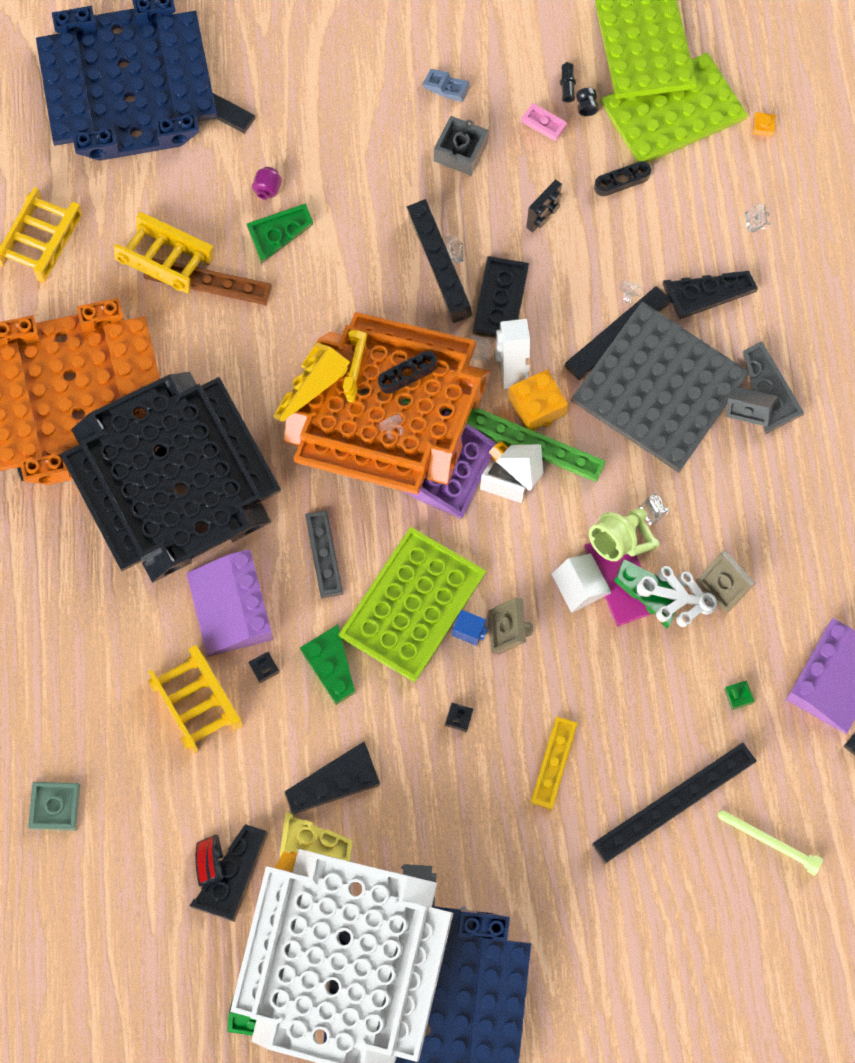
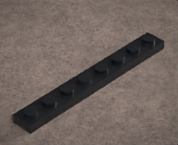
[592,743,757,864]

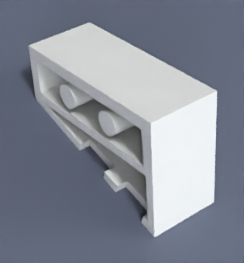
[494,319,530,389]

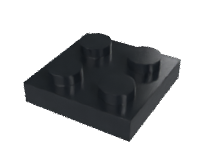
[526,179,562,233]

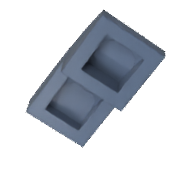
[422,69,470,102]

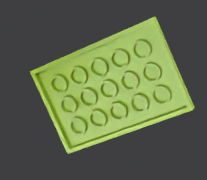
[595,0,697,99]
[601,52,748,163]
[339,526,486,683]

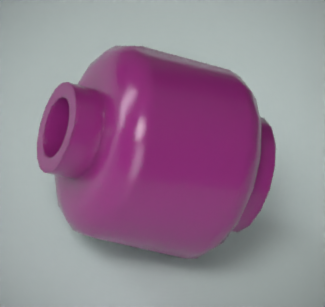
[252,167,282,200]

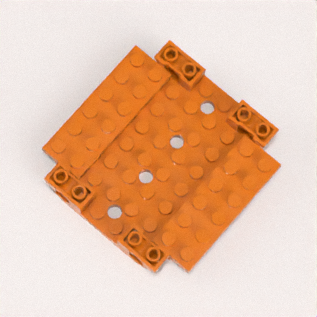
[0,298,160,485]
[284,312,491,495]

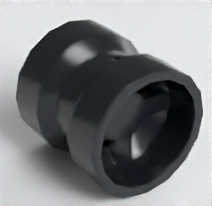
[576,88,599,116]

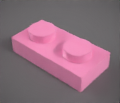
[521,103,567,142]

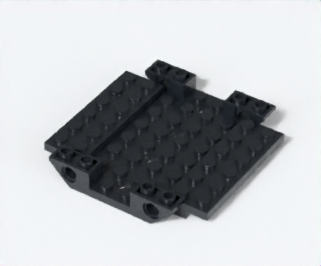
[60,372,281,583]

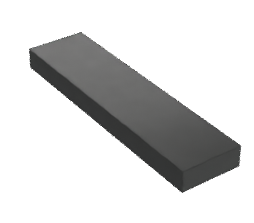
[305,510,343,599]

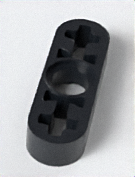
[594,161,651,196]
[378,351,438,394]

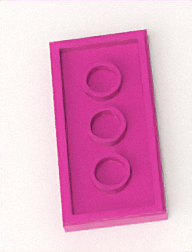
[584,543,654,627]

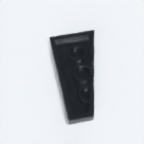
[662,271,758,320]
[284,741,380,815]
[189,824,268,922]

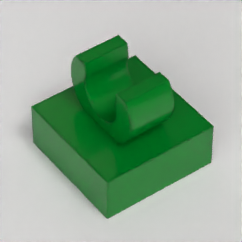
[724,680,755,710]

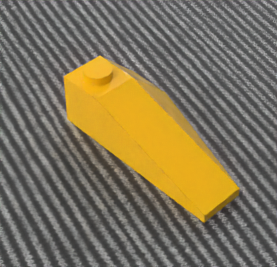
[273,342,350,422]

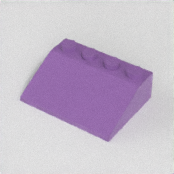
[404,410,497,519]
[187,549,273,657]
[786,618,855,734]

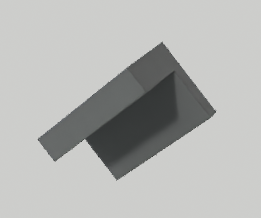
[726,387,778,427]

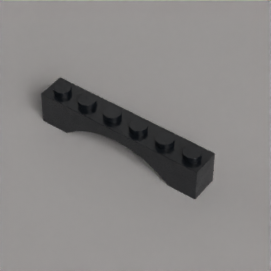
[406,199,473,323]

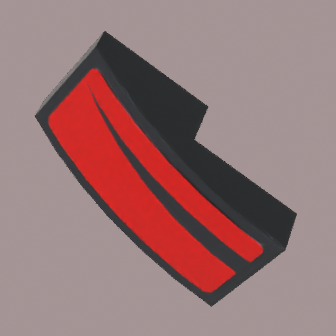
[195,835,223,887]

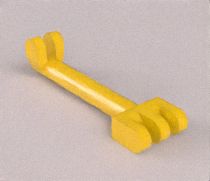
[343,330,367,402]

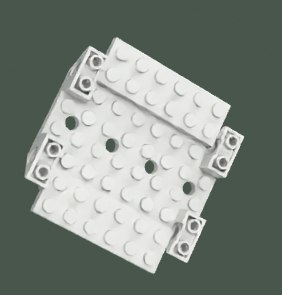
[230,849,453,1063]

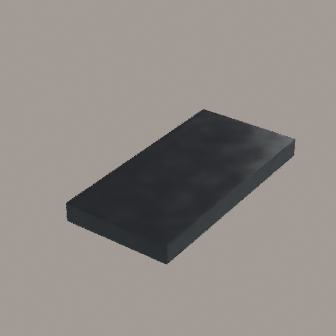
[473,256,529,338]

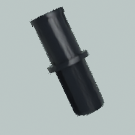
[560,62,576,103]

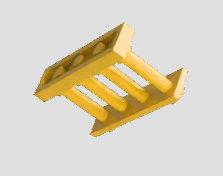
[0,186,83,283]
[114,211,214,294]
[147,645,243,754]

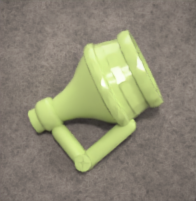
[589,508,660,561]

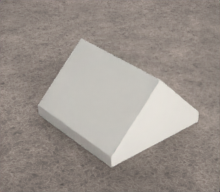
[497,444,544,491]
[480,459,527,503]
[552,554,611,613]

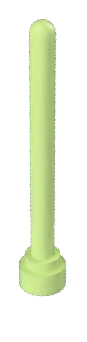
[718,810,824,876]

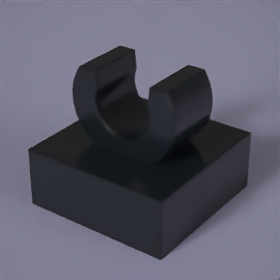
[248,652,279,684]
[445,702,473,732]

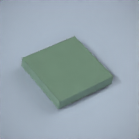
[28,782,80,831]

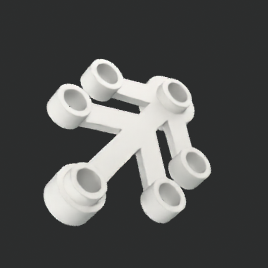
[637,566,717,627]

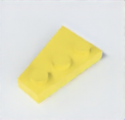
[280,811,353,862]

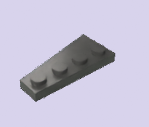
[743,341,804,435]

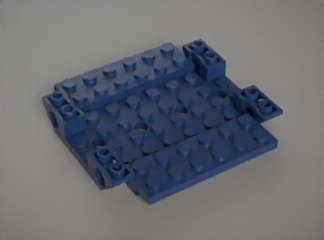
[36,0,217,161]
[323,906,531,1063]

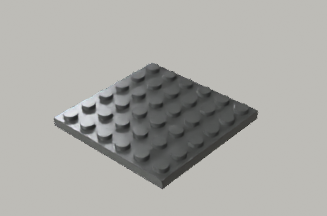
[571,301,749,473]

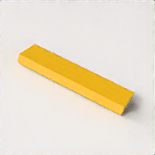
[530,716,578,811]

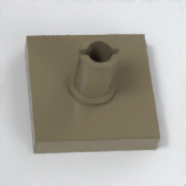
[697,550,756,613]
[488,597,533,654]

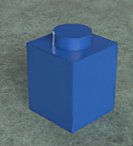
[452,609,488,646]

